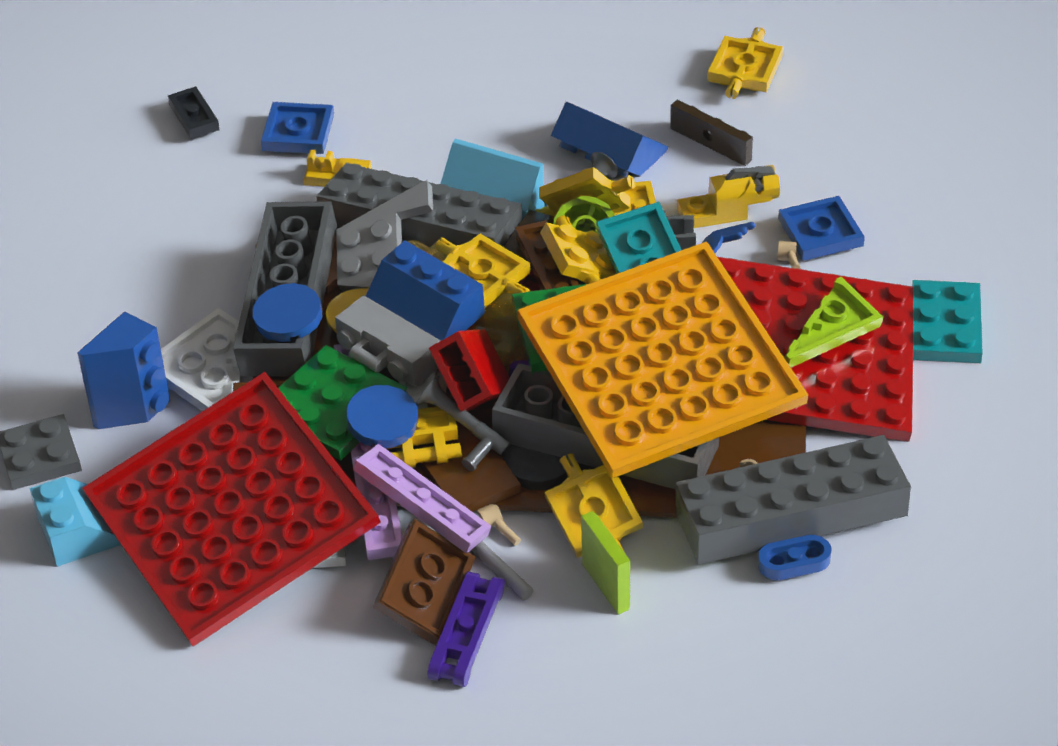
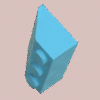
[440,138,544,220]

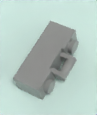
[335,295,441,386]

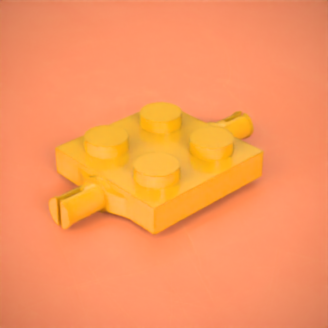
[708,27,783,99]
[535,167,635,217]
[540,215,616,284]
[435,233,530,308]
[545,453,643,558]

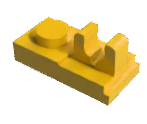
[303,149,372,187]

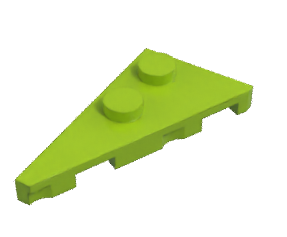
[784,277,883,368]

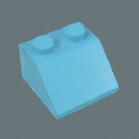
[30,477,121,567]

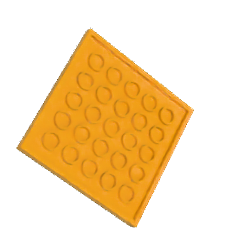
[518,241,808,478]

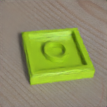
[581,511,630,615]

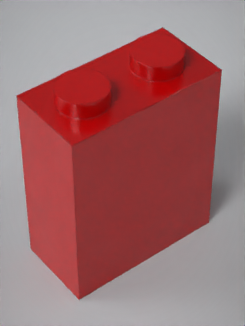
[429,329,510,412]

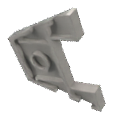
[336,180,433,292]

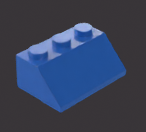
[550,101,668,177]
[366,240,485,341]
[77,311,170,429]

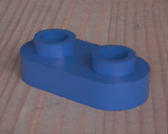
[758,535,832,580]

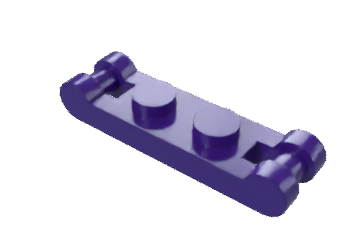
[427,571,505,687]

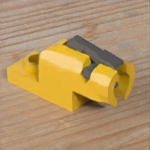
[677,165,780,228]

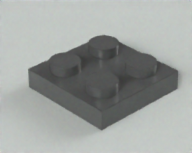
[0,414,82,490]

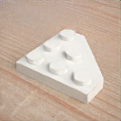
[161,308,241,411]

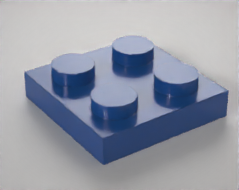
[261,102,334,154]
[778,196,865,261]

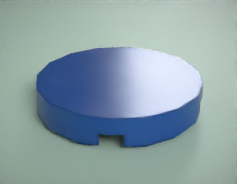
[253,283,322,342]
[347,385,418,448]

